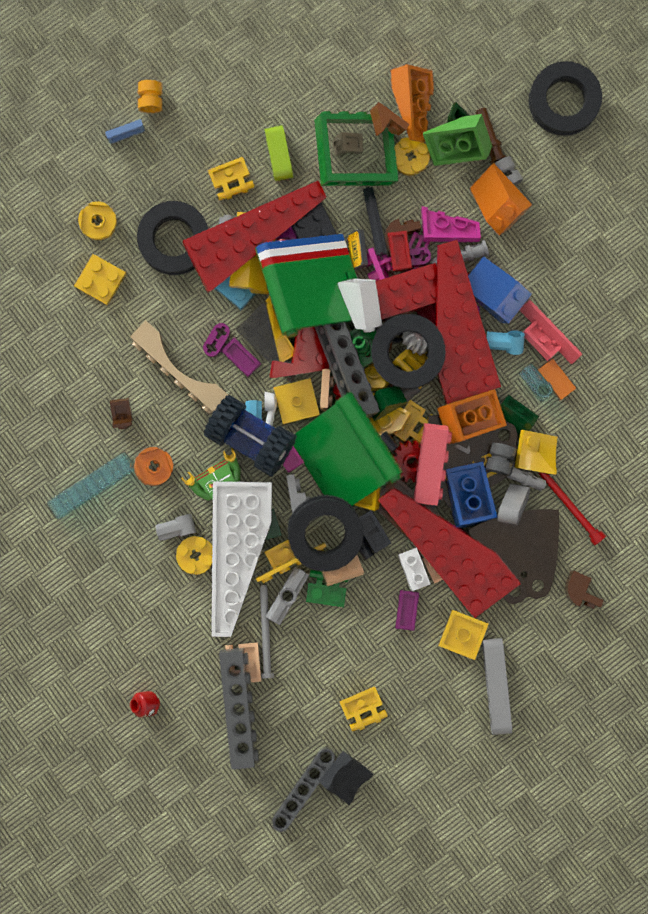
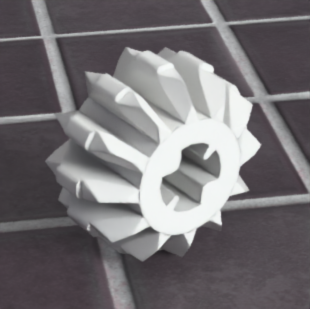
[402,332,429,355]

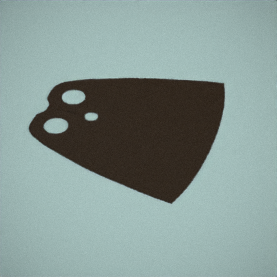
[428,415,518,507]
[469,509,559,604]

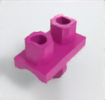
[366,248,392,281]

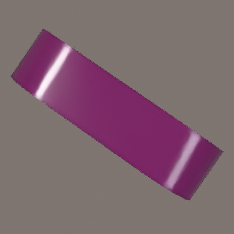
[410,247,431,267]
[203,323,230,358]

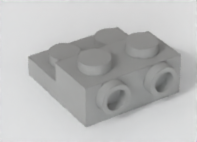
[286,474,310,513]

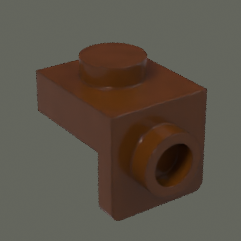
[110,398,133,429]

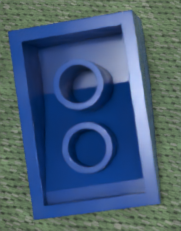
[468,257,532,324]
[446,462,497,529]

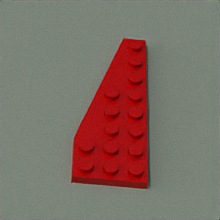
[436,239,501,404]

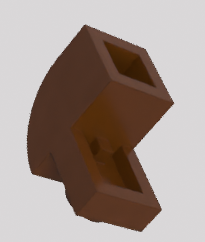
[385,218,421,256]
[565,571,604,609]

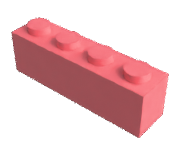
[413,423,452,505]

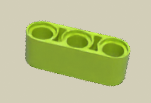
[264,125,293,182]

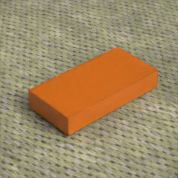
[537,359,576,401]

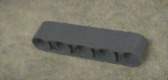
[272,747,335,832]

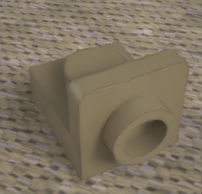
[333,132,364,156]

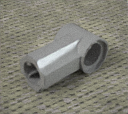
[155,514,196,541]

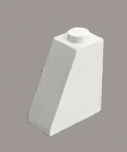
[338,279,382,332]

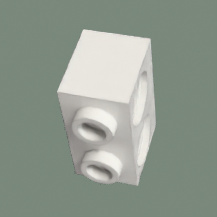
[398,548,430,591]

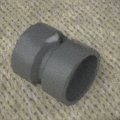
[485,442,517,475]

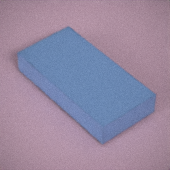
[105,119,145,144]

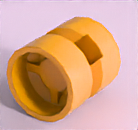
[138,80,162,113]

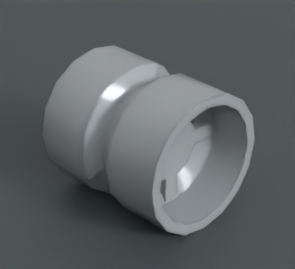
[495,156,523,186]

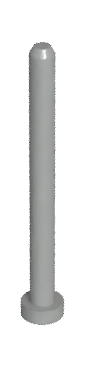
[260,585,274,678]

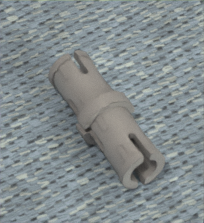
[507,466,546,491]

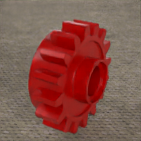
[392,440,421,482]

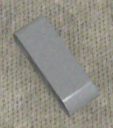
[498,484,530,525]

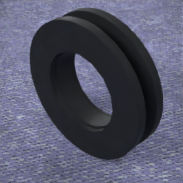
[529,61,602,136]
[137,201,208,275]
[371,314,446,389]
[287,495,363,571]

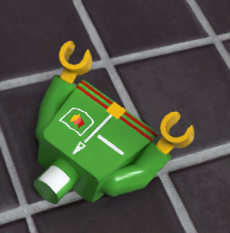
[181,448,241,501]

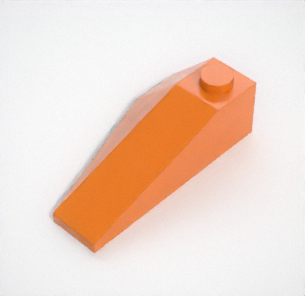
[391,64,434,143]

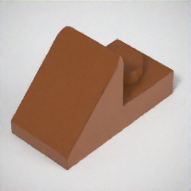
[370,102,409,136]

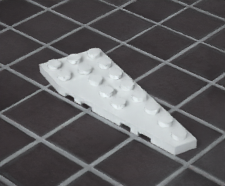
[212,481,272,637]

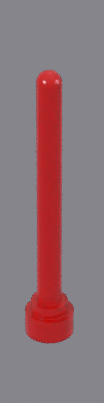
[539,472,606,546]

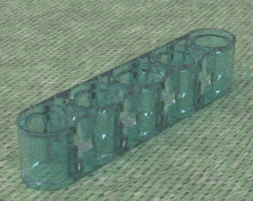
[47,452,134,520]

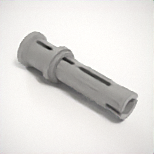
[431,240,489,266]

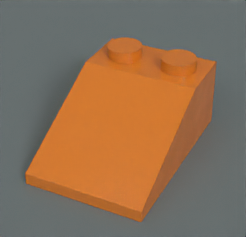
[470,163,532,235]
[437,389,507,445]

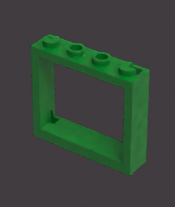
[314,111,398,186]

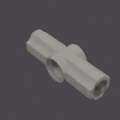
[265,567,309,625]

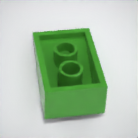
[423,114,492,166]

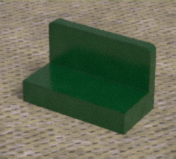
[500,394,539,438]

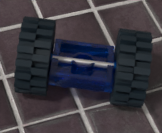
[204,395,297,477]

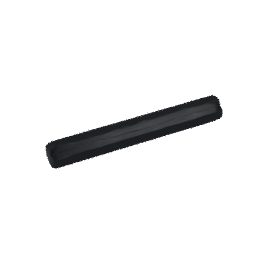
[363,186,387,256]

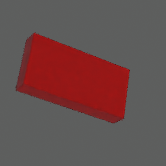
[387,231,412,272]

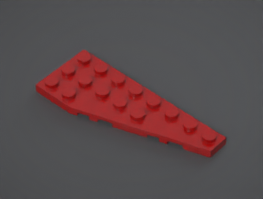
[378,487,521,618]

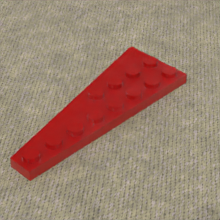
[182,180,327,293]

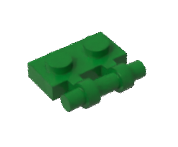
[306,569,348,607]

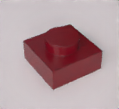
[417,304,436,325]

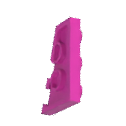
[421,206,481,242]

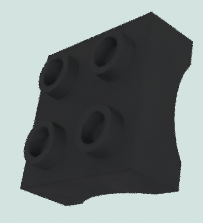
[319,751,374,805]

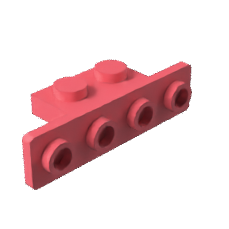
[520,300,582,364]

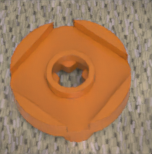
[134,447,173,486]

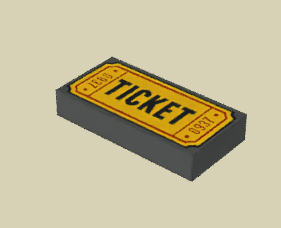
[347,229,368,272]

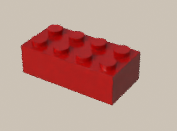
[376,263,438,322]

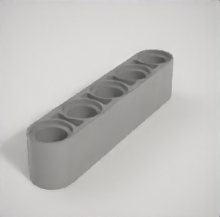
[482,638,512,735]

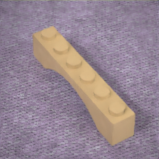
[130,320,228,415]

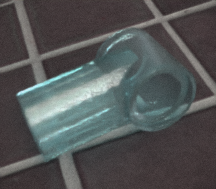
[519,363,553,401]

